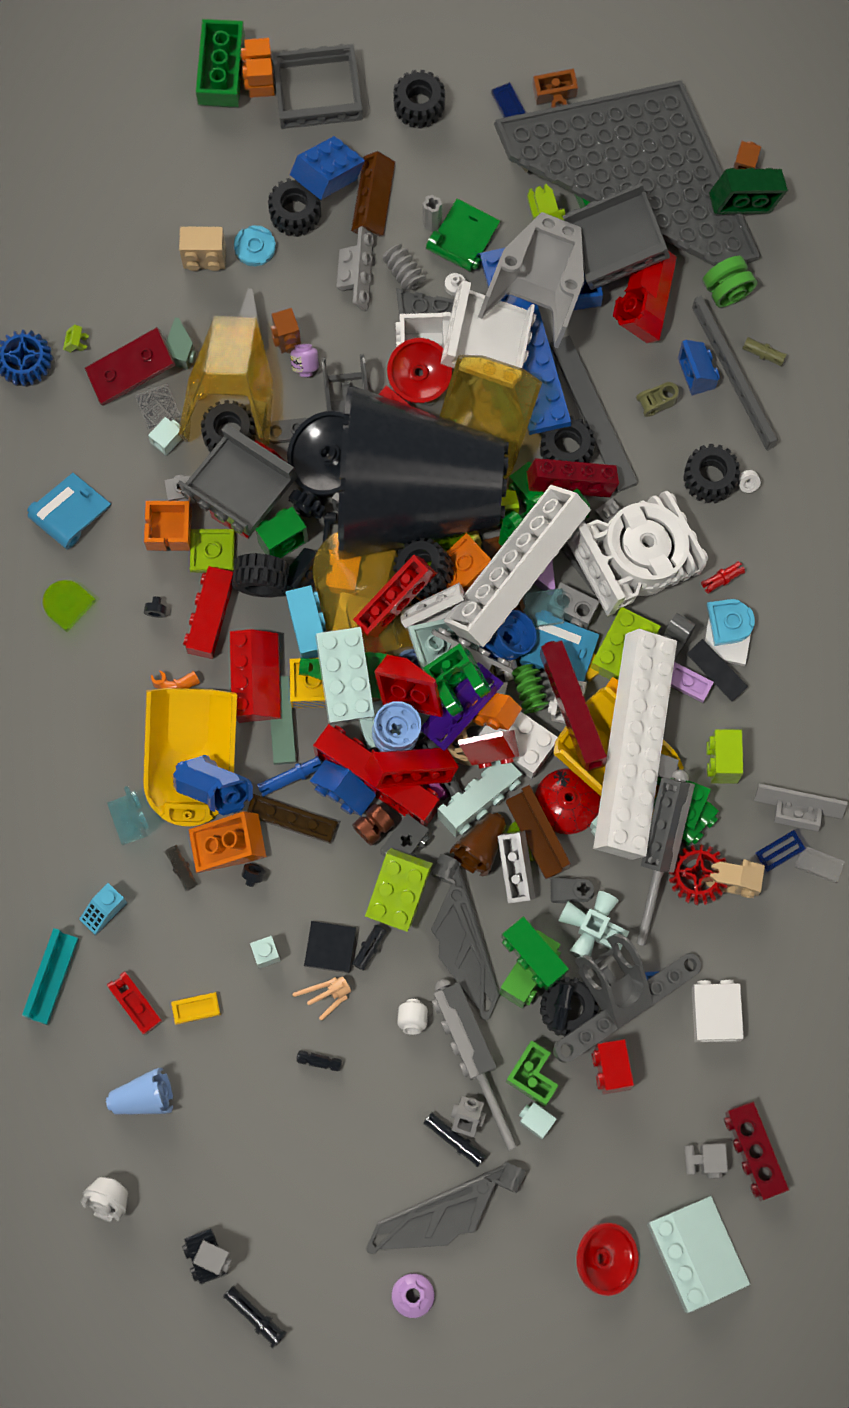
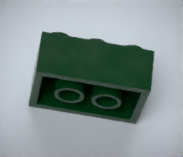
[709,168,788,214]

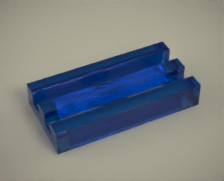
[756,830,806,873]

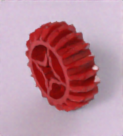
[669,844,728,905]

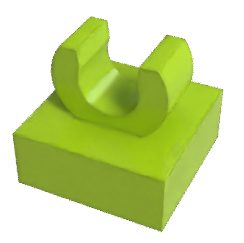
[63,324,89,353]

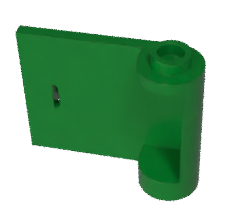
[426,198,501,272]

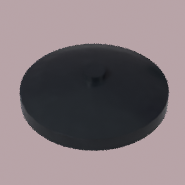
[287,411,345,497]

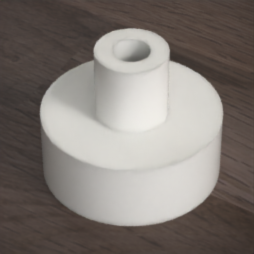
[445,273,465,296]
[737,470,761,493]
[495,660,518,681]

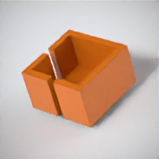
[241,38,275,98]
[144,501,192,551]

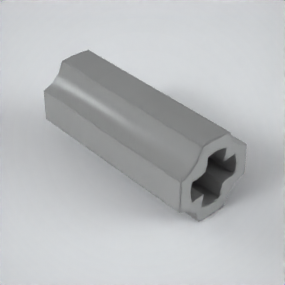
[423,195,442,232]

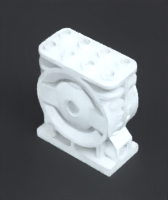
[567,491,708,617]

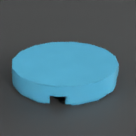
[234,225,276,267]

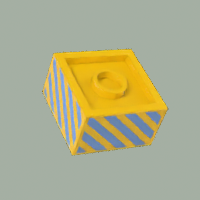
[290,658,326,708]

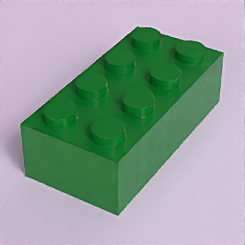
[196,19,245,107]

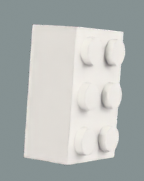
[478,711,558,779]

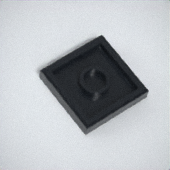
[304,921,356,973]

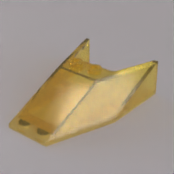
[178,316,274,445]

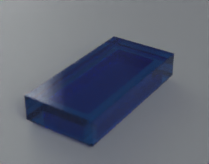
[491,82,526,118]

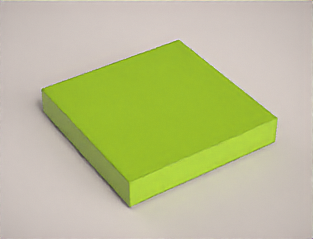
[190,529,235,573]

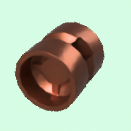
[352,803,395,846]

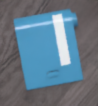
[27,473,111,550]
[520,611,599,682]

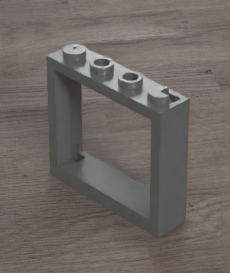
[272,44,363,129]

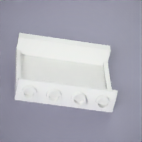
[440,280,536,388]

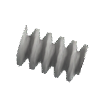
[383,244,426,291]

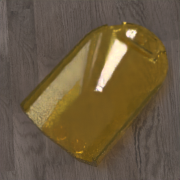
[440,355,542,479]
[313,532,413,653]

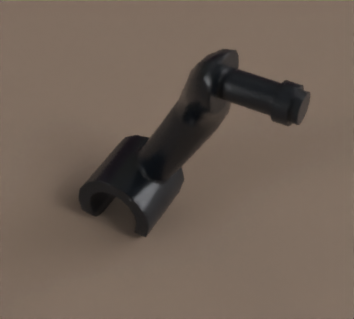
[323,512,337,555]

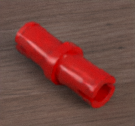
[701,561,745,594]

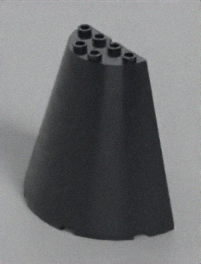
[338,386,509,560]

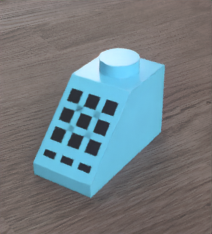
[79,883,127,935]

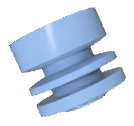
[372,701,421,752]

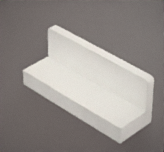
[401,583,465,628]

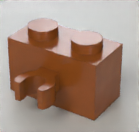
[532,68,578,108]

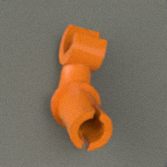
[151,670,200,689]

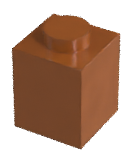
[734,141,761,169]

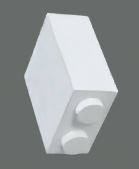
[692,980,743,1043]

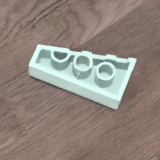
[437,760,522,837]

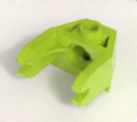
[527,184,565,221]

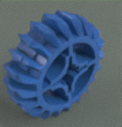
[0,329,53,387]

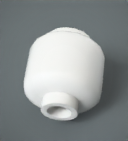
[397,999,428,1035]

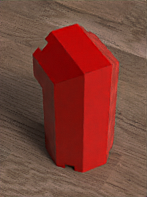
[613,251,677,343]

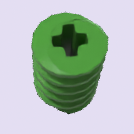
[512,664,549,714]

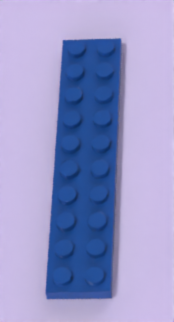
[480,247,571,435]

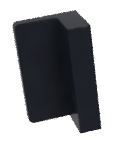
[287,548,330,590]

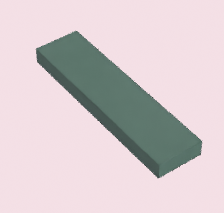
[270,676,296,765]

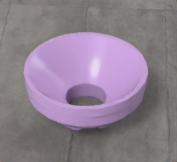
[392,1274,434,1318]

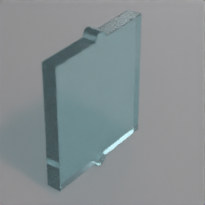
[523,588,566,628]

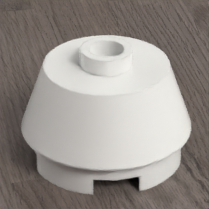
[81,1177,128,1222]

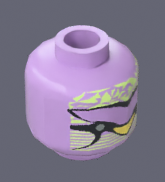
[290,344,319,377]

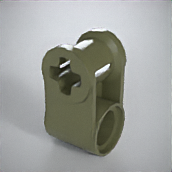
[636,382,679,417]

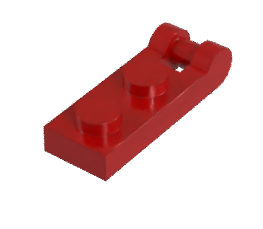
[106,971,162,1035]

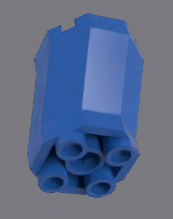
[173,755,253,816]

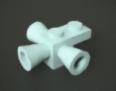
[559,891,629,958]

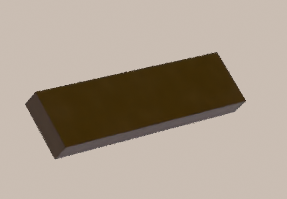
[247,794,338,844]

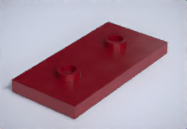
[85,327,176,406]

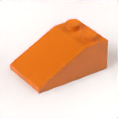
[188,811,266,873]

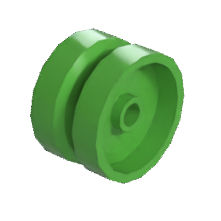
[703,256,757,308]

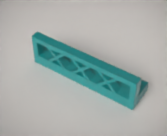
[22,928,79,1025]

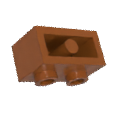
[270,308,301,354]

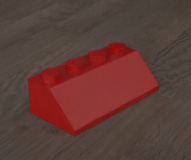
[230,629,281,723]

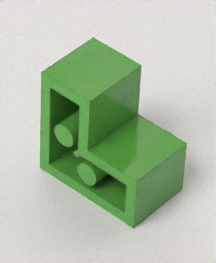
[506,1040,558,1107]

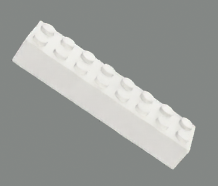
[443,485,591,647]

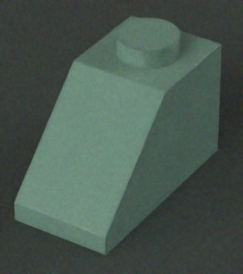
[166,317,197,370]

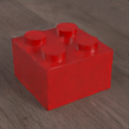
[591,1039,634,1095]

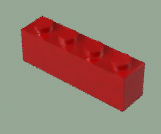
[183,566,233,659]
[364,748,459,788]

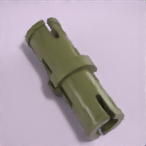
[743,337,787,366]

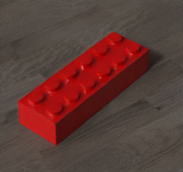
[313,724,440,827]

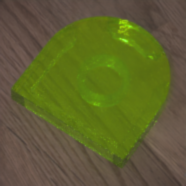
[43,580,96,632]

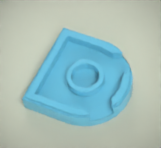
[707,599,755,646]

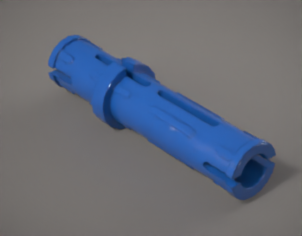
[257,756,321,797]

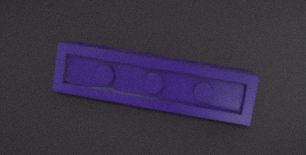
[421,662,504,751]

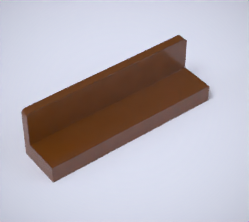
[351,151,395,237]
[506,785,571,879]

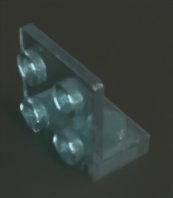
[107,786,149,845]

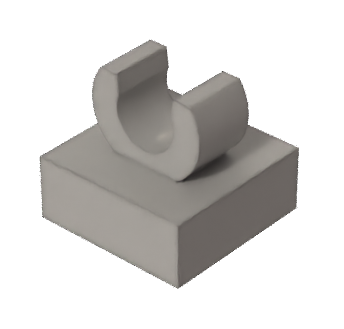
[595,498,622,523]

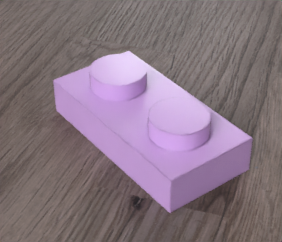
[671,662,714,703]

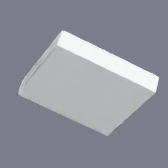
[704,618,751,666]

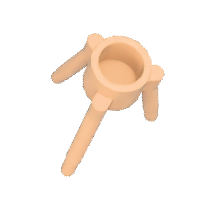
[292,976,351,1020]

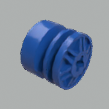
[480,610,537,661]

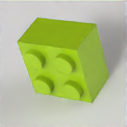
[706,729,743,784]

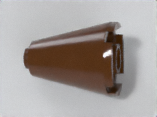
[450,813,506,876]

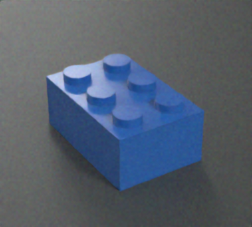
[290,136,365,200]

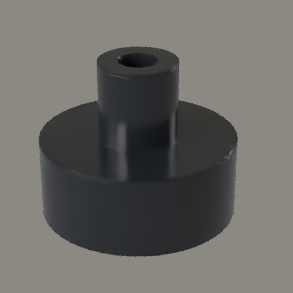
[144,596,167,618]
[241,863,266,887]

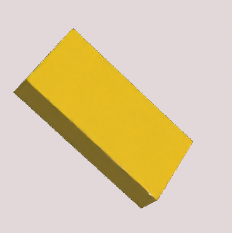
[171,992,221,1025]

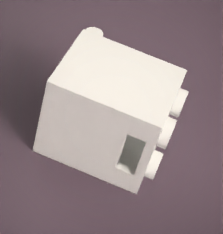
[396,312,451,349]

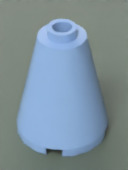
[106,1068,173,1114]

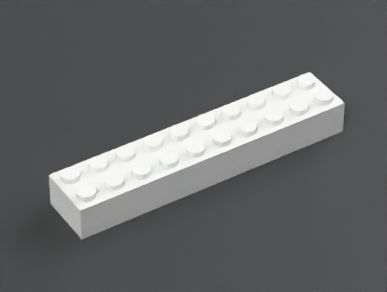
[593,629,677,860]

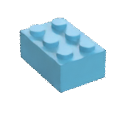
[285,585,326,658]

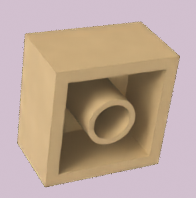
[179,227,226,271]

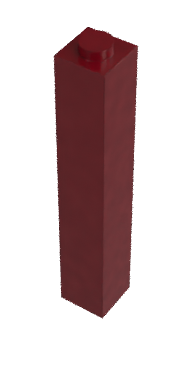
[540,640,607,771]

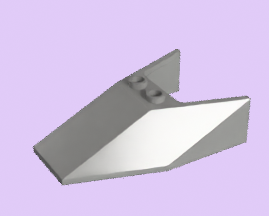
[478,212,584,348]

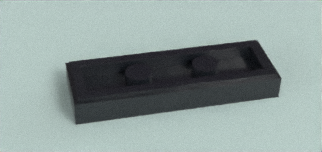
[686,639,748,702]

